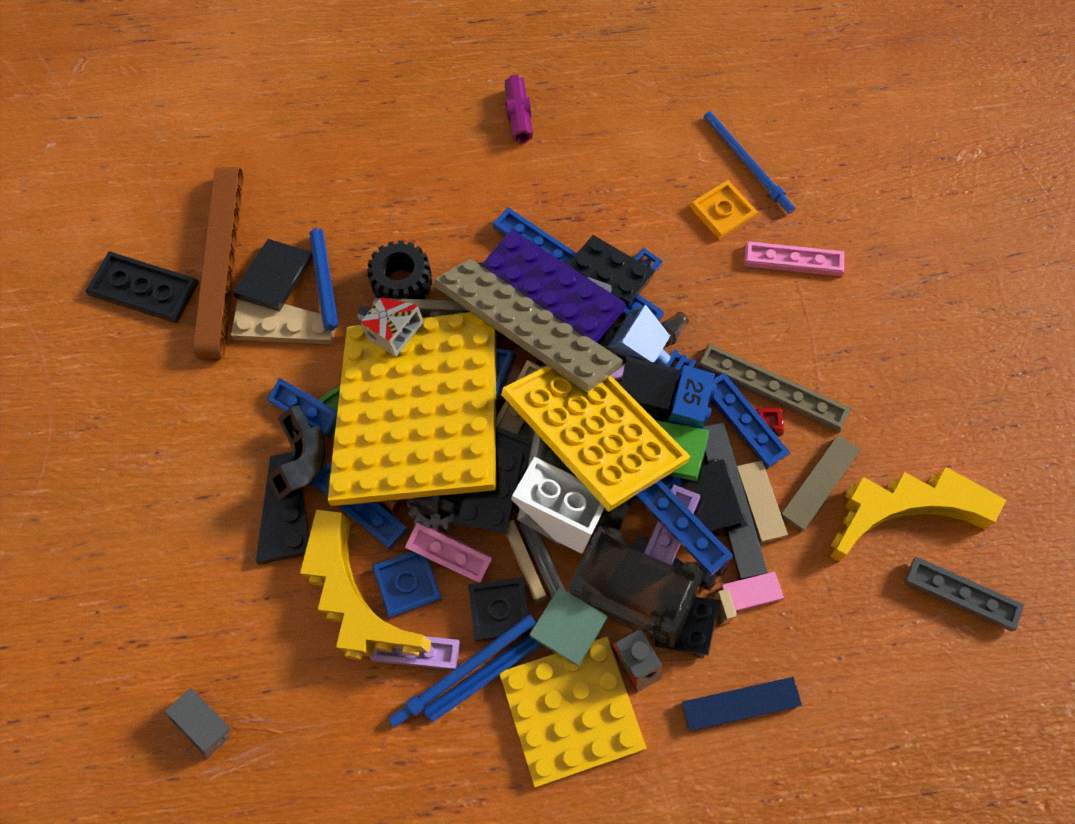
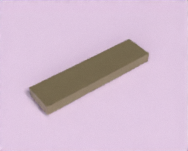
[781,434,861,532]

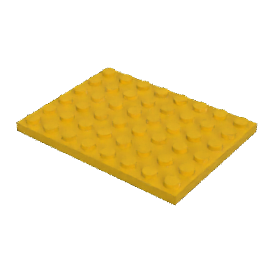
[328,312,497,506]

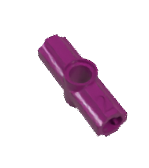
[505,75,533,143]

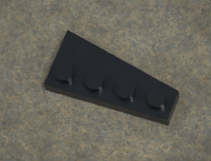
[256,452,310,565]

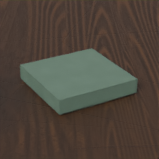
[529,587,608,667]

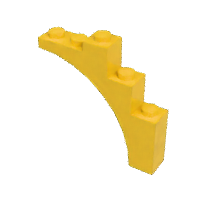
[830,467,1006,562]
[300,510,431,660]

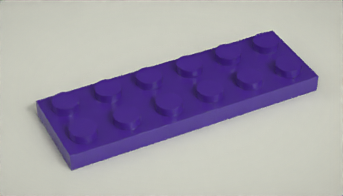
[481,229,627,342]

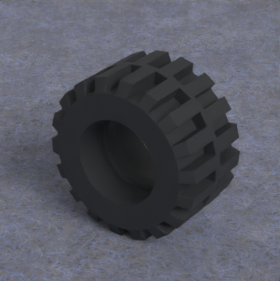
[367,241,432,300]

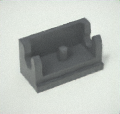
[165,688,231,759]

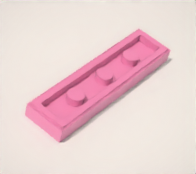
[744,241,844,277]

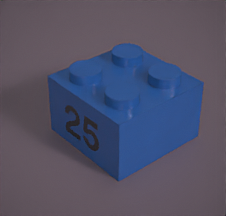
[665,365,717,429]

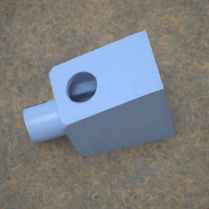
[608,305,670,366]

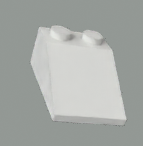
[511,457,605,554]

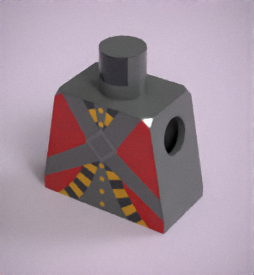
[610,629,662,693]

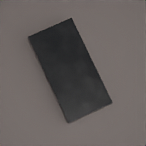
[86,251,199,324]

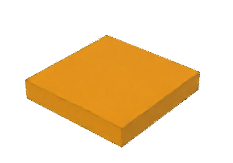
[690,180,758,240]

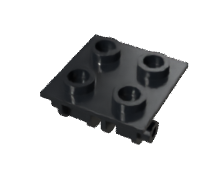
[655,593,720,659]

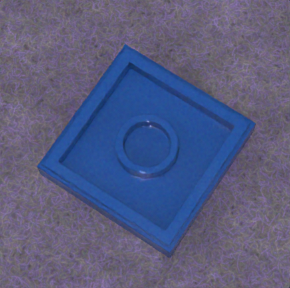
[372,551,442,619]

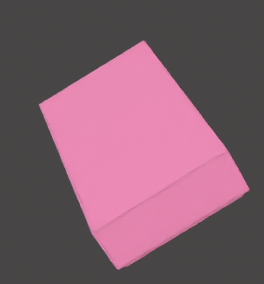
[721,572,784,612]

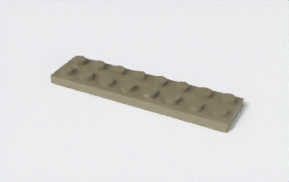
[434,259,623,392]

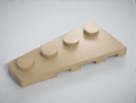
[231,299,335,345]

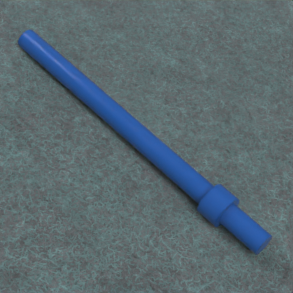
[704,111,796,214]
[388,614,536,728]

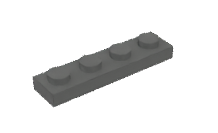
[904,556,1024,632]

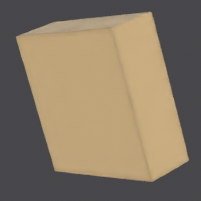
[712,589,737,625]

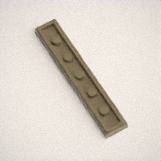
[697,344,851,433]

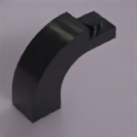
[267,405,325,501]

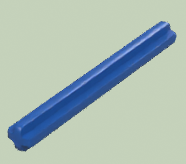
[309,227,338,331]
[424,635,542,722]

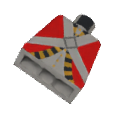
[357,297,424,357]

